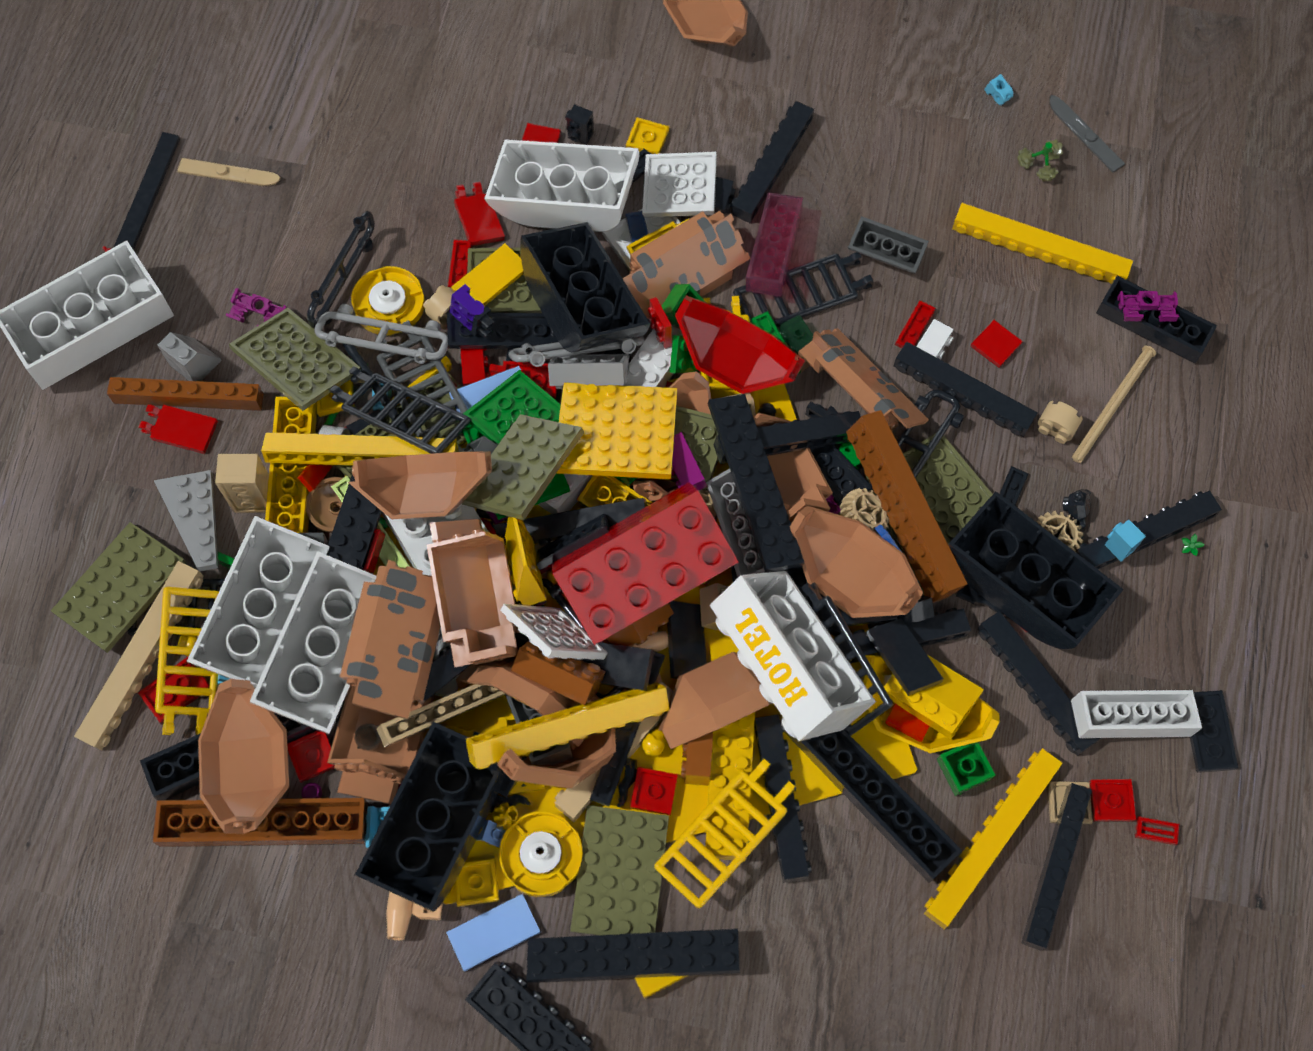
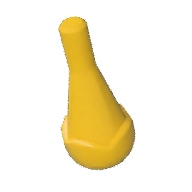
[641,726,666,756]

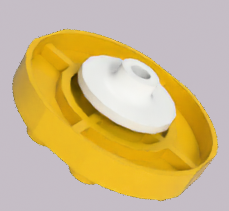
[351,266,425,335]
[499,811,583,897]

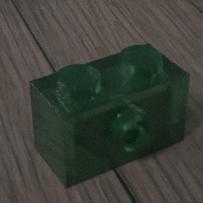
[780,315,814,355]

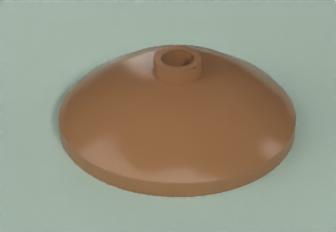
[306,477,343,533]

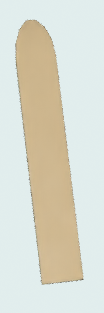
[178,158,280,186]

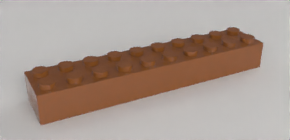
[846,410,967,603]
[153,798,368,847]

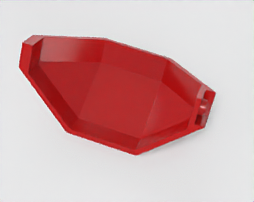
[675,296,805,394]

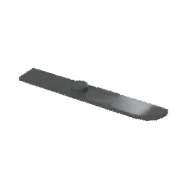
[1049,95,1125,172]

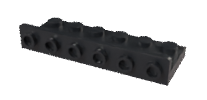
[465,961,594,1051]

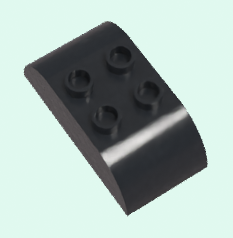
[520,222,650,353]
[948,491,1124,649]
[355,722,505,912]

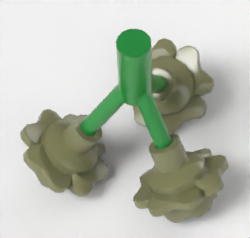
[1017,139,1063,182]

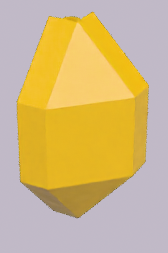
[856,655,1000,753]

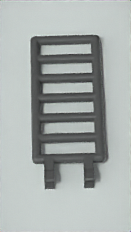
[376,320,468,438]

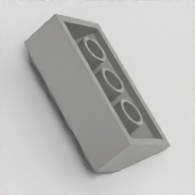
[548,354,629,389]

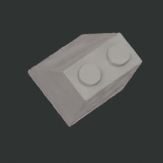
[158,332,222,381]

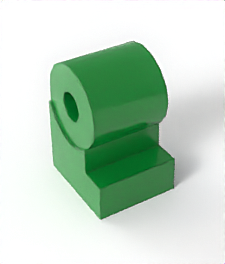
[839,442,863,470]

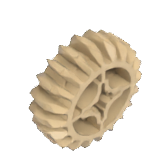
[839,488,889,536]
[1035,511,1083,552]

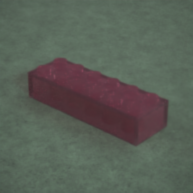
[746,192,803,297]

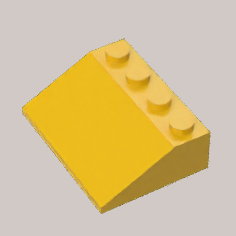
[505,516,547,606]
[884,655,984,739]

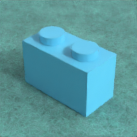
[1105,520,1146,562]

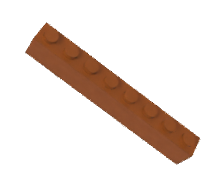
[107,377,264,411]

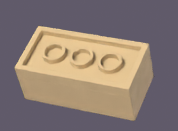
[215,454,269,513]

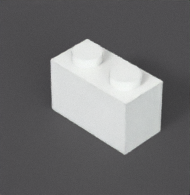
[917,319,954,360]

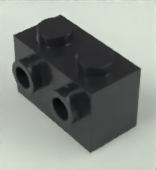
[565,104,594,145]

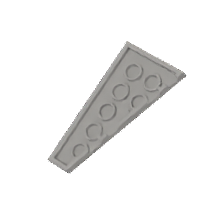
[154,470,218,572]

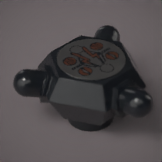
[1063,489,1091,529]

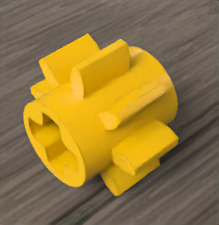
[493,802,518,830]

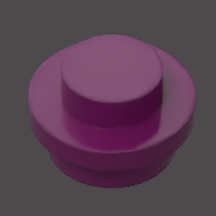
[301,783,322,799]

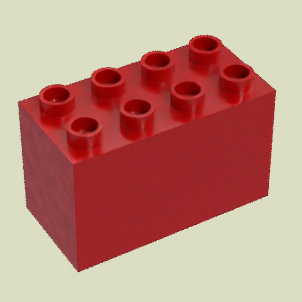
[552,482,739,645]

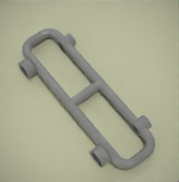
[314,304,448,364]
[509,336,645,367]

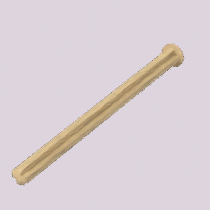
[1072,346,1156,463]

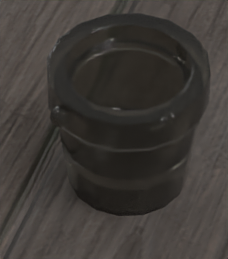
[354,723,381,752]

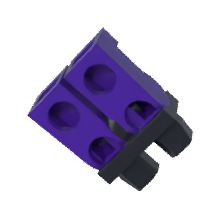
[450,284,495,339]

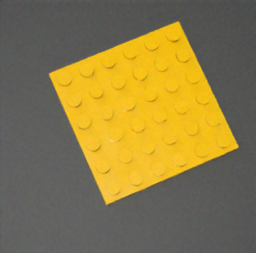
[557,382,677,479]

